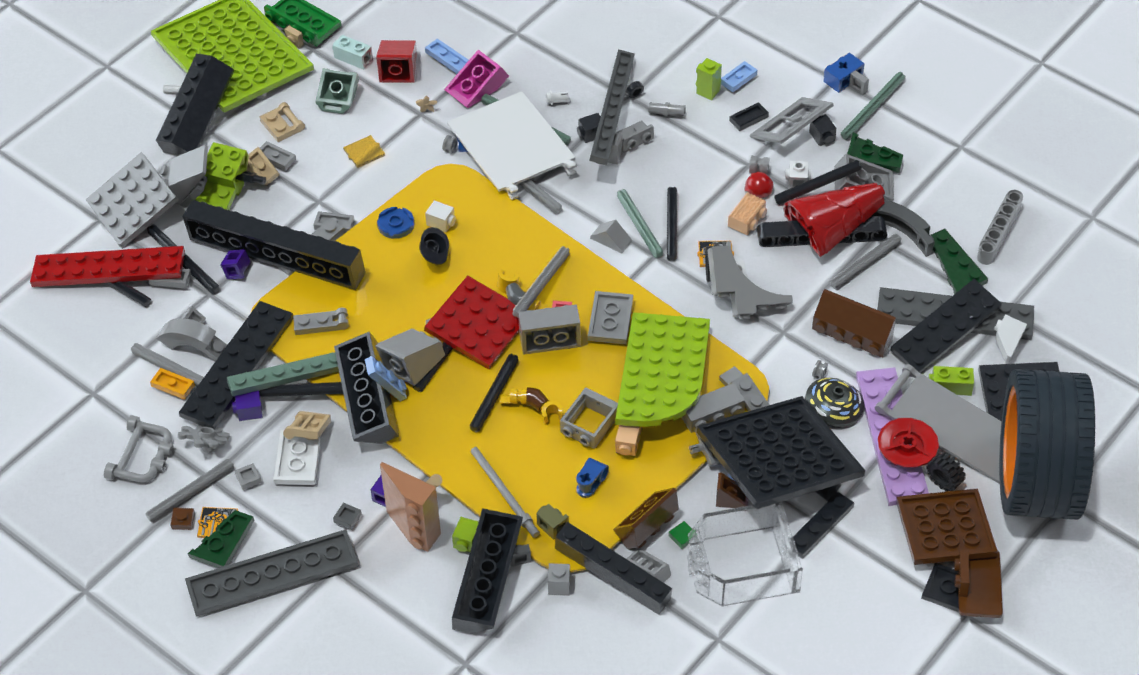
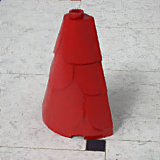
[783,183,885,257]

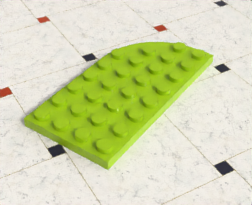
[615,312,710,427]

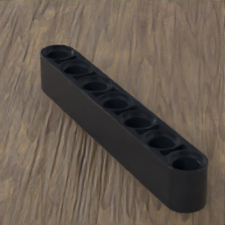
[757,216,887,247]

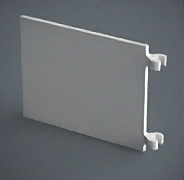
[447,91,576,200]

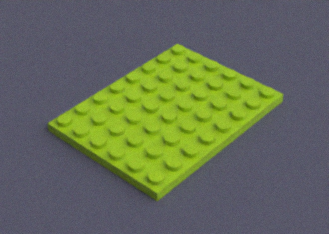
[151,0,314,113]

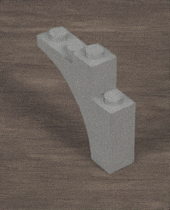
[708,245,793,319]

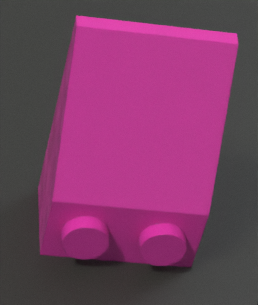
[444,49,509,108]

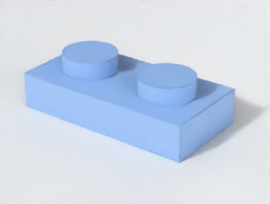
[721,61,758,92]

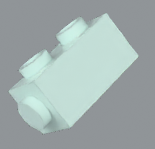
[332,35,373,70]

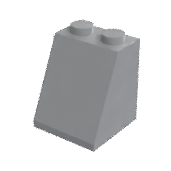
[376,329,445,386]

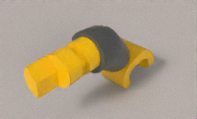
[497,269,549,310]

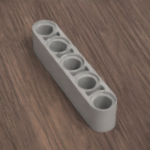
[977,189,1023,265]

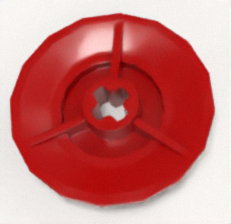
[878,418,939,468]

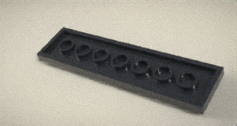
[179,301,293,429]

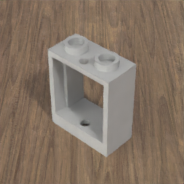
[560,387,618,449]

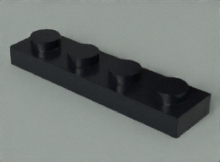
[786,491,854,559]

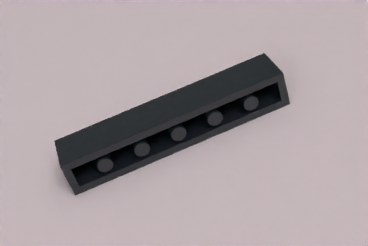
[555,522,672,615]

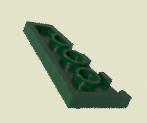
[931,229,988,294]

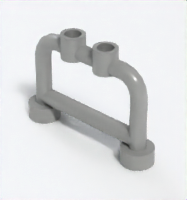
[104,415,174,482]

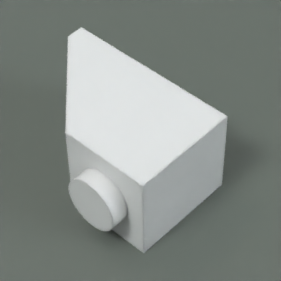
[994,314,1027,364]

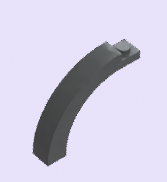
[872,199,935,257]

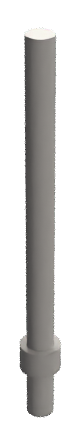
[470,447,540,538]

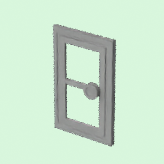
[750,97,834,144]

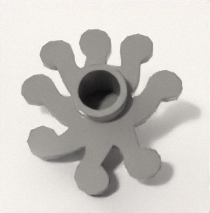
[178,425,230,452]

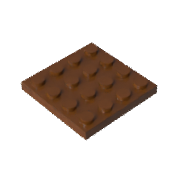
[896,488,998,565]

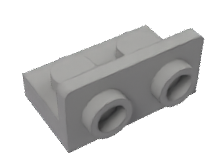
[615,121,654,153]

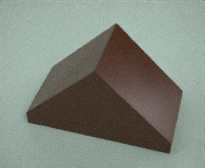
[716,472,748,509]

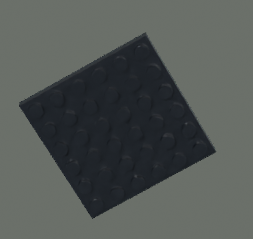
[697,396,865,509]

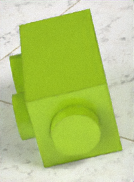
[695,58,722,100]
[928,366,974,396]

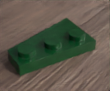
[847,132,903,173]
[187,510,255,568]

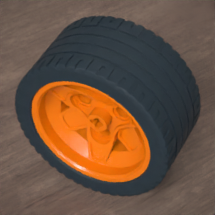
[999,369,1095,520]

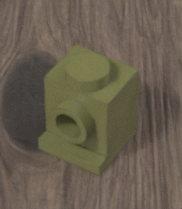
[536,504,569,540]

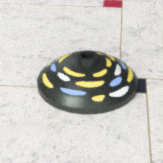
[805,378,864,427]

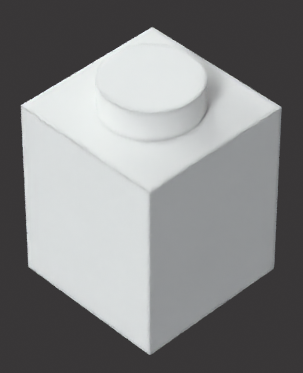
[425,200,456,232]

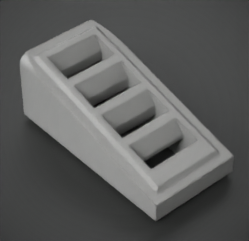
[626,548,671,583]

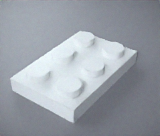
[273,430,321,485]

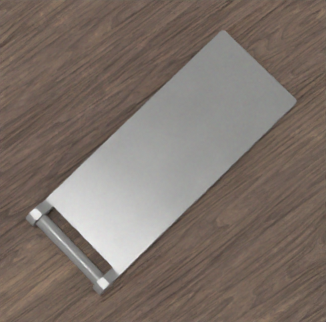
[875,364,1002,484]

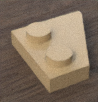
[247,147,280,186]

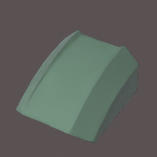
[316,68,359,114]

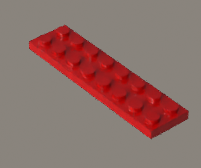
[30,246,185,287]

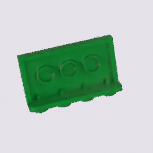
[264,0,342,47]

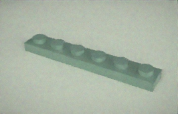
[227,352,339,396]

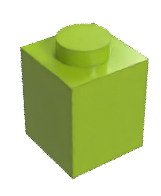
[452,517,479,552]

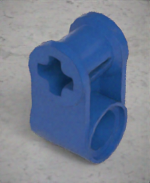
[576,458,609,498]

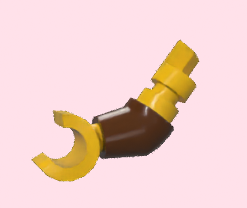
[500,387,564,424]

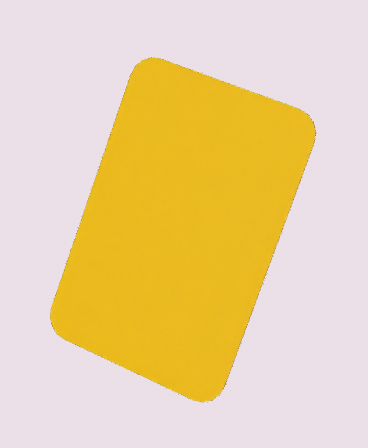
[251,164,769,573]

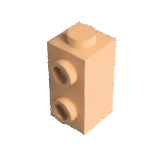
[615,425,643,456]

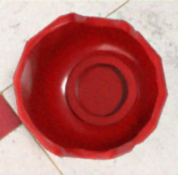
[744,172,774,198]

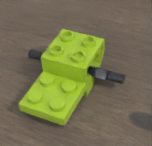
[195,142,266,210]

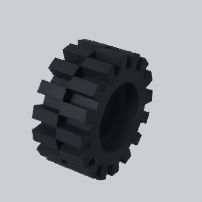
[926,452,966,491]

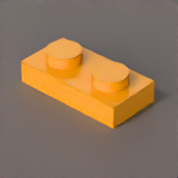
[150,368,195,400]

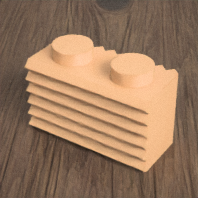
[728,192,767,235]

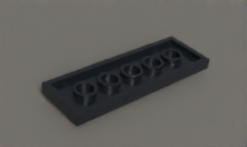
[890,279,1002,373]

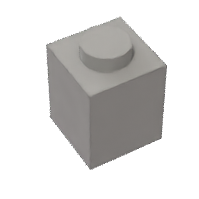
[548,563,570,596]

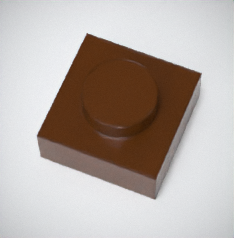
[170,508,195,530]

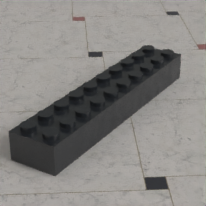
[182,200,366,290]

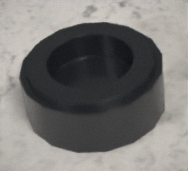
[626,81,644,98]

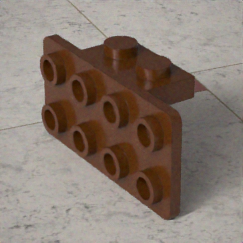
[954,550,1003,618]

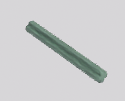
[617,189,663,258]

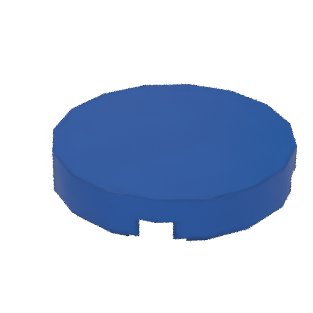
[377,207,414,239]

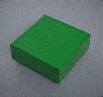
[668,521,698,549]

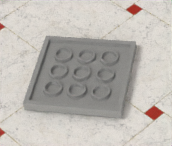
[86,152,179,249]

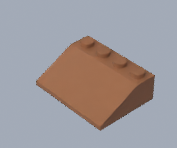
[380,462,441,552]

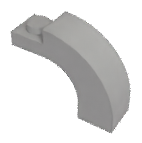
[156,318,227,361]

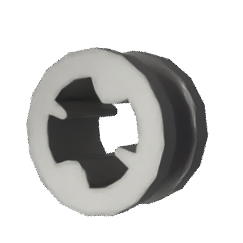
[442,135,458,153]
[812,360,828,379]

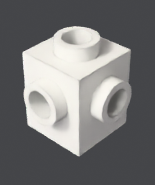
[785,161,812,189]

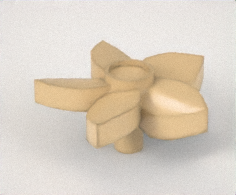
[416,96,437,112]

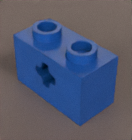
[823,52,865,93]

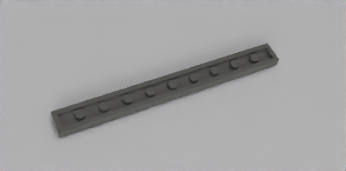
[589,49,635,165]

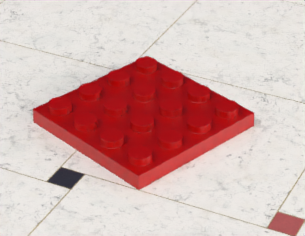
[424,275,519,369]

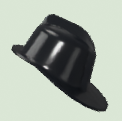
[419,227,449,265]

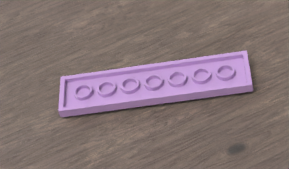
[856,367,929,506]

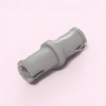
[649,102,686,117]

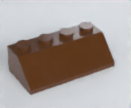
[812,289,896,358]

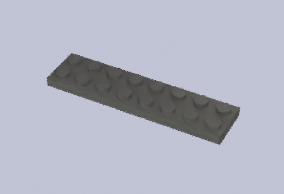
[877,287,1034,340]
[185,529,359,617]

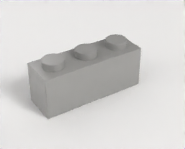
[681,383,745,433]

